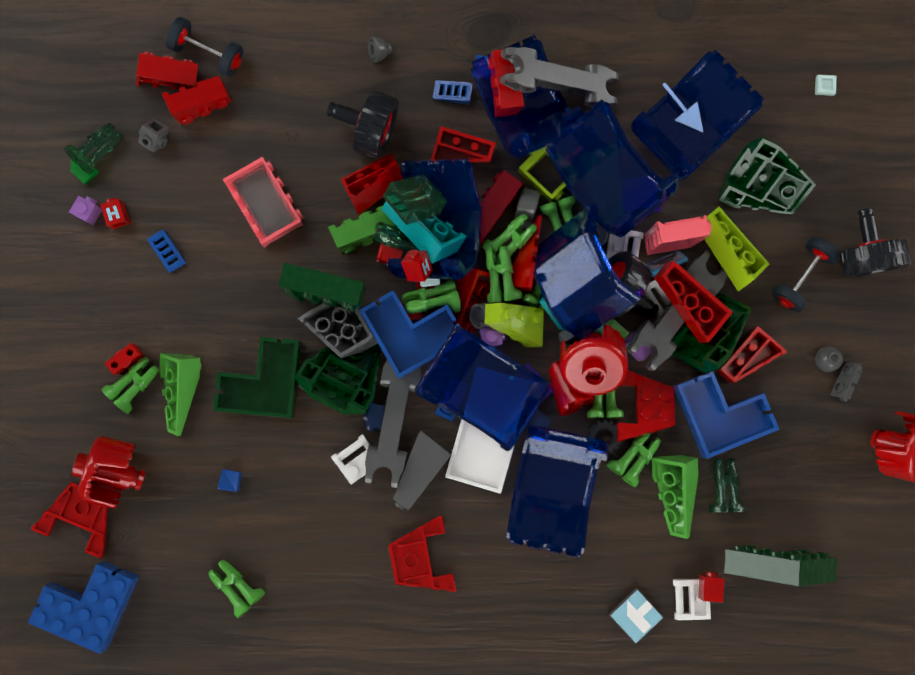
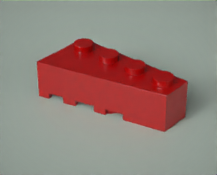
[654,261,733,343]

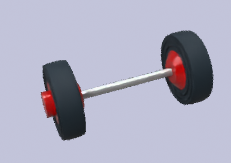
[166,17,244,77]
[772,237,841,312]

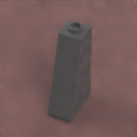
[393,431,452,511]

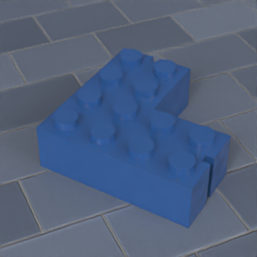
[359,290,467,379]
[672,371,780,459]
[28,561,139,654]

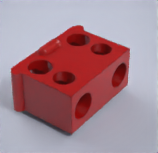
[376,244,403,268]
[105,342,145,375]

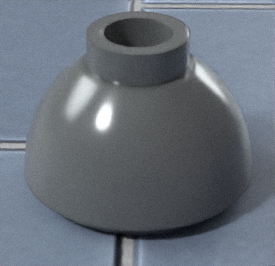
[368,36,392,63]
[815,346,843,372]

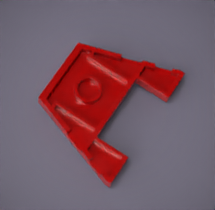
[616,370,675,442]
[31,482,108,559]
[388,515,456,592]

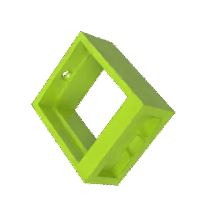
[518,141,579,203]

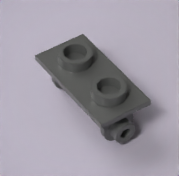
[830,361,863,402]

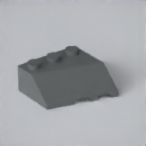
[298,303,378,358]

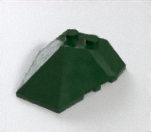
[718,137,816,215]
[671,293,751,373]
[295,344,381,415]

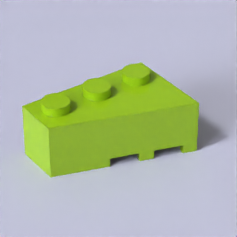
[485,303,544,348]

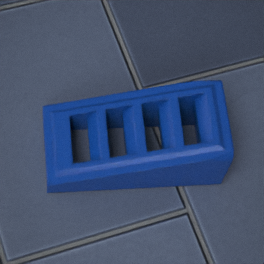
[433,80,473,105]
[147,230,186,273]

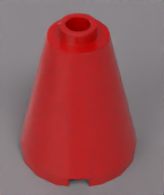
[548,360,595,416]

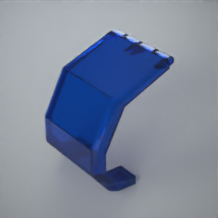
[470,35,585,160]
[631,50,764,180]
[546,99,679,237]
[387,159,482,279]
[533,203,646,340]
[415,326,552,451]
[506,426,608,558]

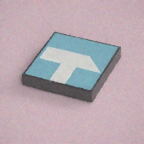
[608,588,664,644]

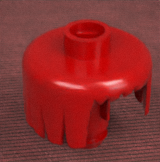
[560,325,628,396]
[870,411,915,483]
[72,436,146,508]

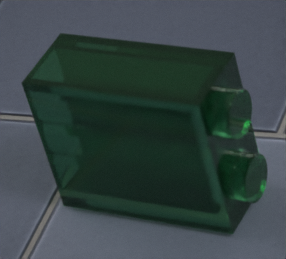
[383,174,447,225]

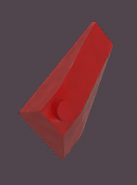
[511,215,542,293]
[453,263,503,345]

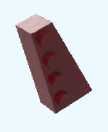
[460,170,526,247]

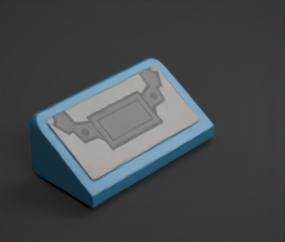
[646,251,688,278]

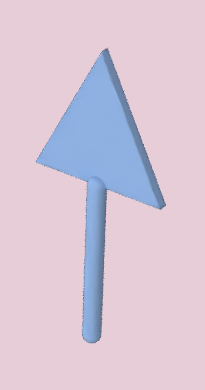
[663,83,704,133]

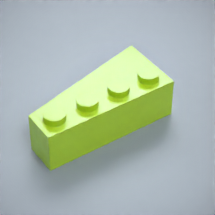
[704,207,769,292]

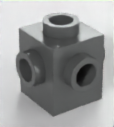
[138,118,169,153]

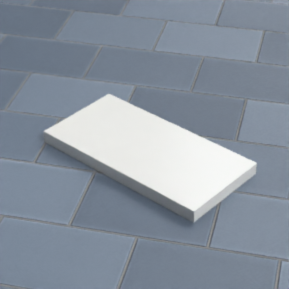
[445,366,532,494]

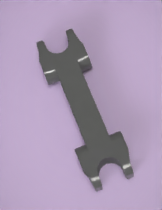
[500,47,619,108]
[627,250,728,371]
[365,359,422,488]

